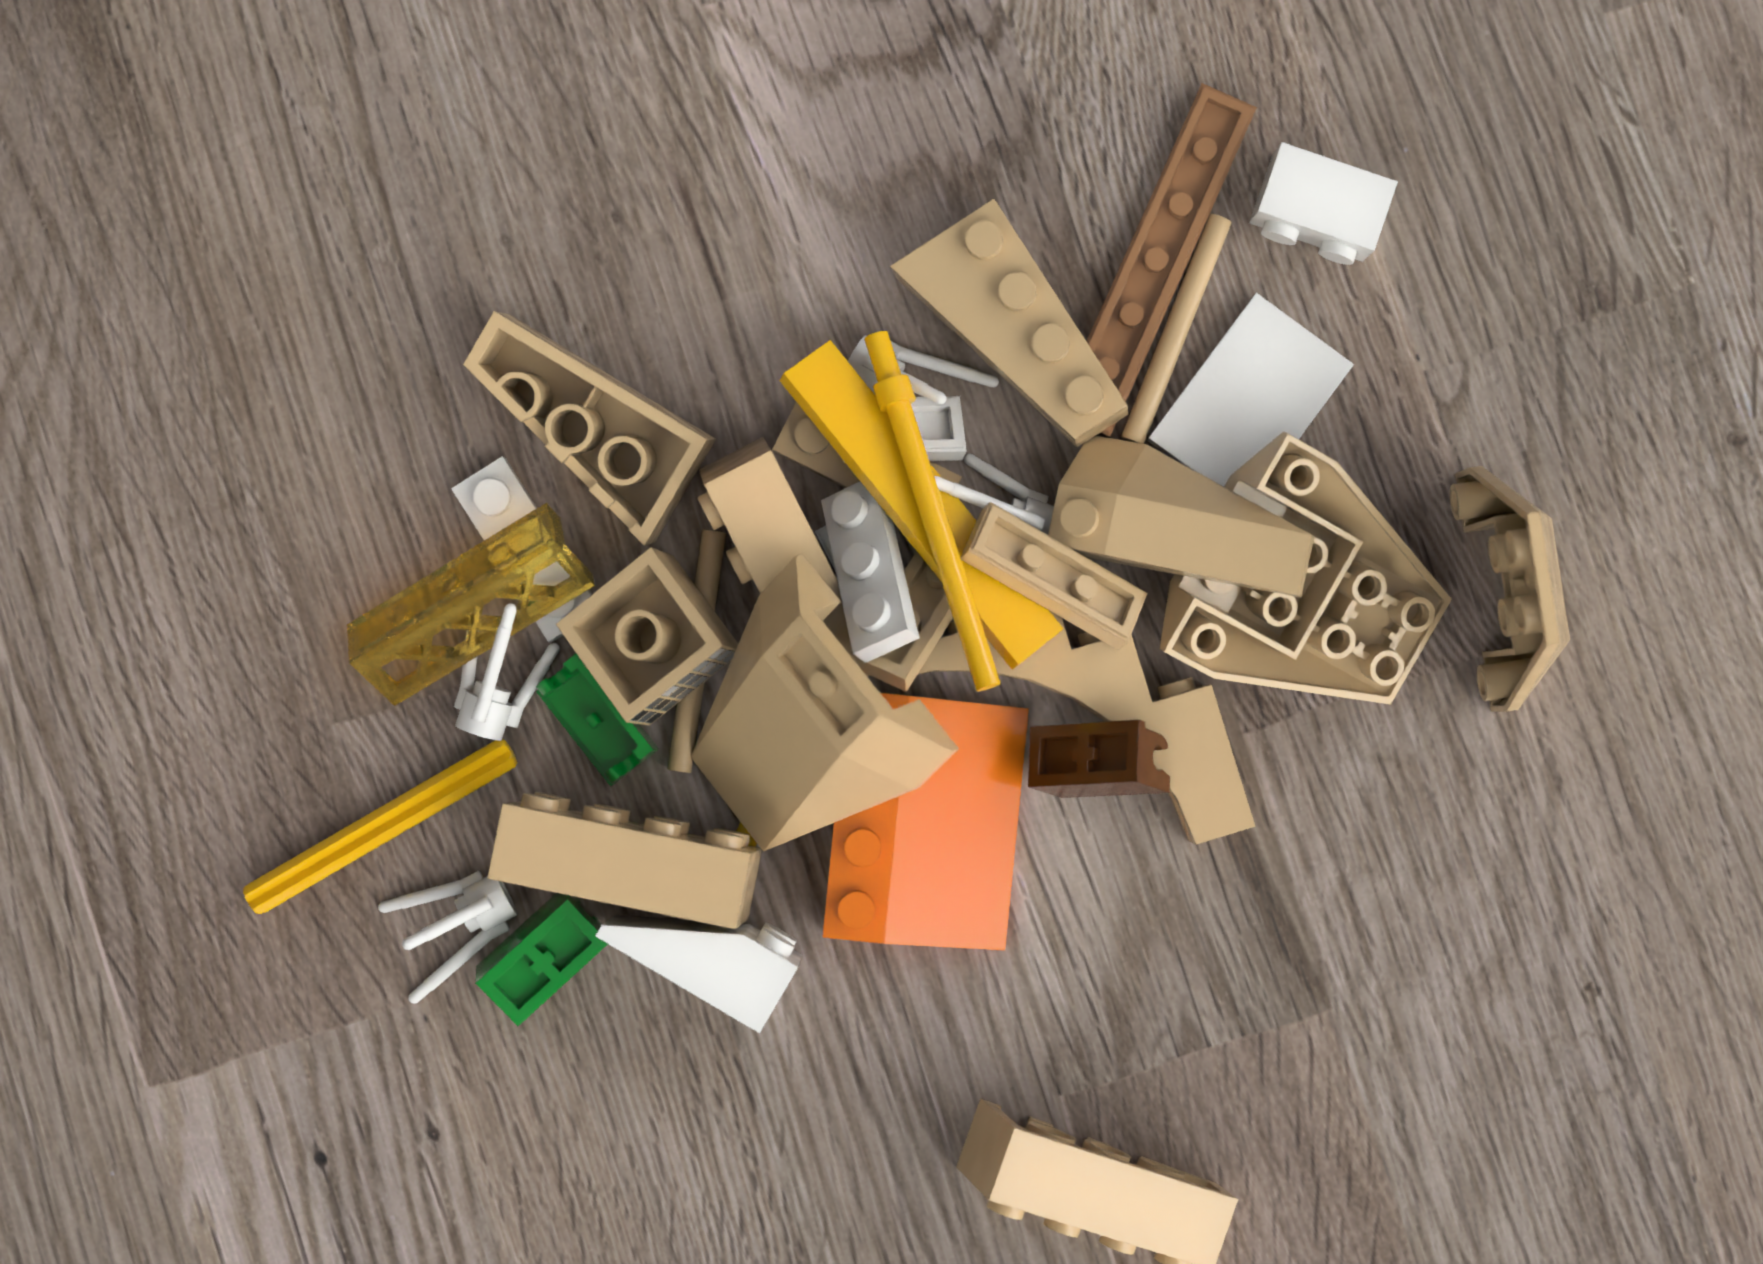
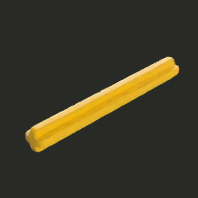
[243,739,517,914]

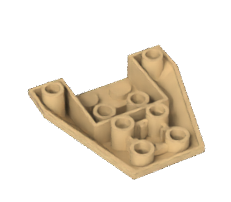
[1160,431,1452,705]
[1450,466,1570,712]
[691,554,959,852]

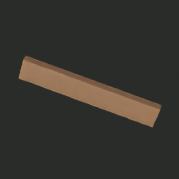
[1087,83,1257,438]

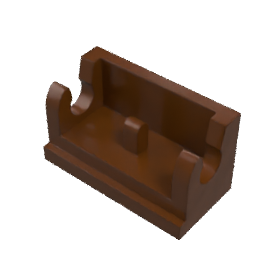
[1028,719,1170,798]

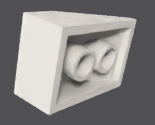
[596,915,802,1033]

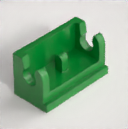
[536,653,659,787]
[475,893,608,1026]

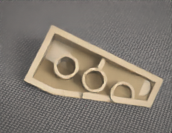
[1048,436,1314,597]

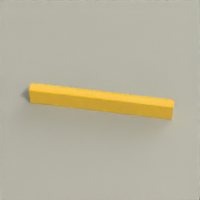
[779,340,1064,670]

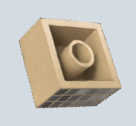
[556,547,738,726]

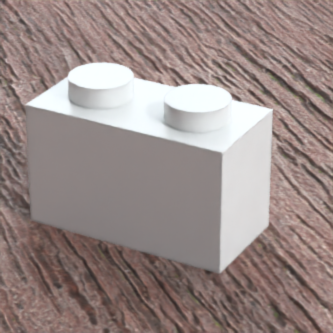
[1249,142,1398,265]

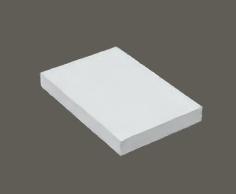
[1147,292,1354,486]

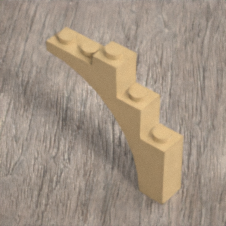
[917,611,1255,845]

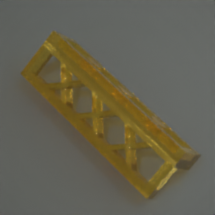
[347,502,595,706]

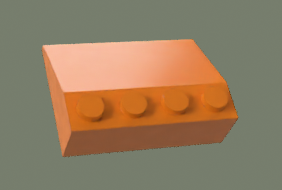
[822,693,1029,950]

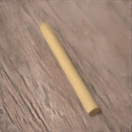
[1121,214,1232,444]
[667,530,726,773]

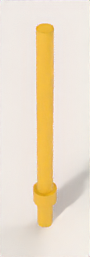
[864,331,1001,691]

